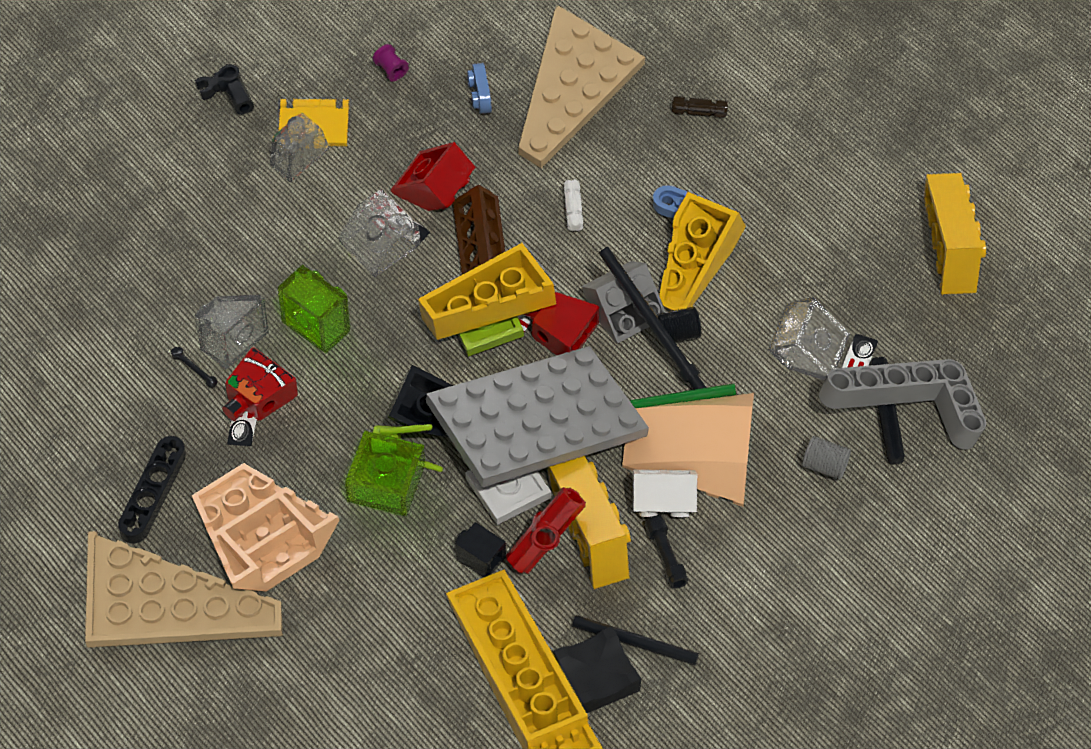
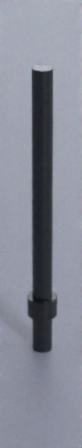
[598,247,707,390]

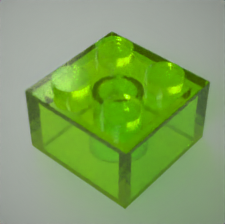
[277,265,350,354]
[345,430,425,516]

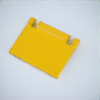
[278,99,349,146]

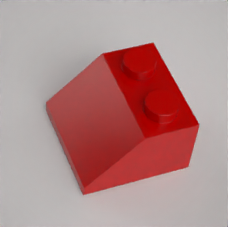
[390,142,476,211]

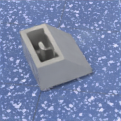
[581,261,666,343]

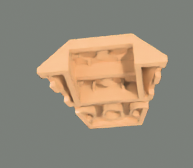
[622,393,754,507]
[191,463,339,592]

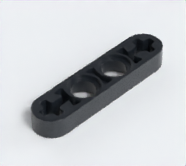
[118,436,186,544]

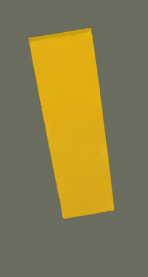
[446,569,603,749]

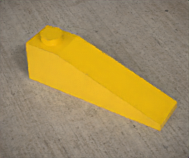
[659,192,746,311]

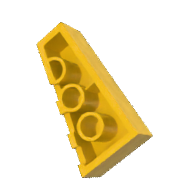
[924,173,986,295]
[418,243,556,340]
[547,456,631,589]

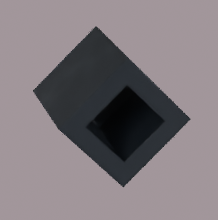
[455,522,506,578]

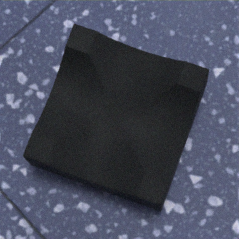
[553,626,641,714]

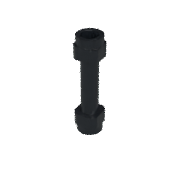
[644,515,689,589]

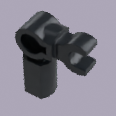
[195,64,254,115]

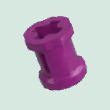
[372,44,409,82]

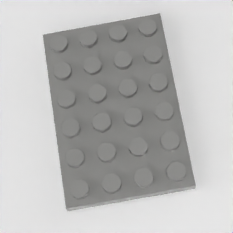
[426,346,649,487]

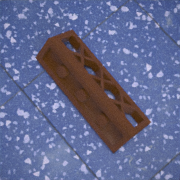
[453,184,505,275]

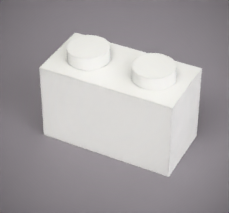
[632,470,697,517]

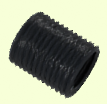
[656,306,702,343]

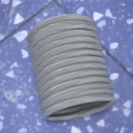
[802,436,851,480]

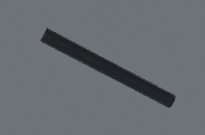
[572,615,699,666]

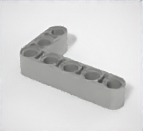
[819,359,986,450]

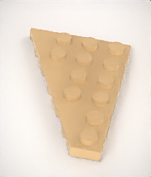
[519,6,645,168]
[85,531,282,648]

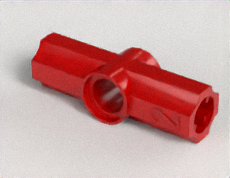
[506,487,586,574]

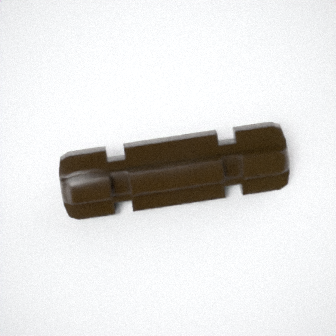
[672,96,728,118]

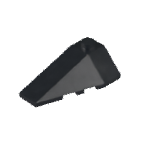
[387,365,454,437]

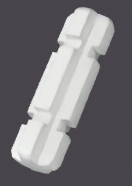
[564,179,583,232]

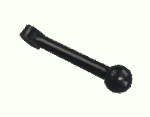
[171,347,218,388]

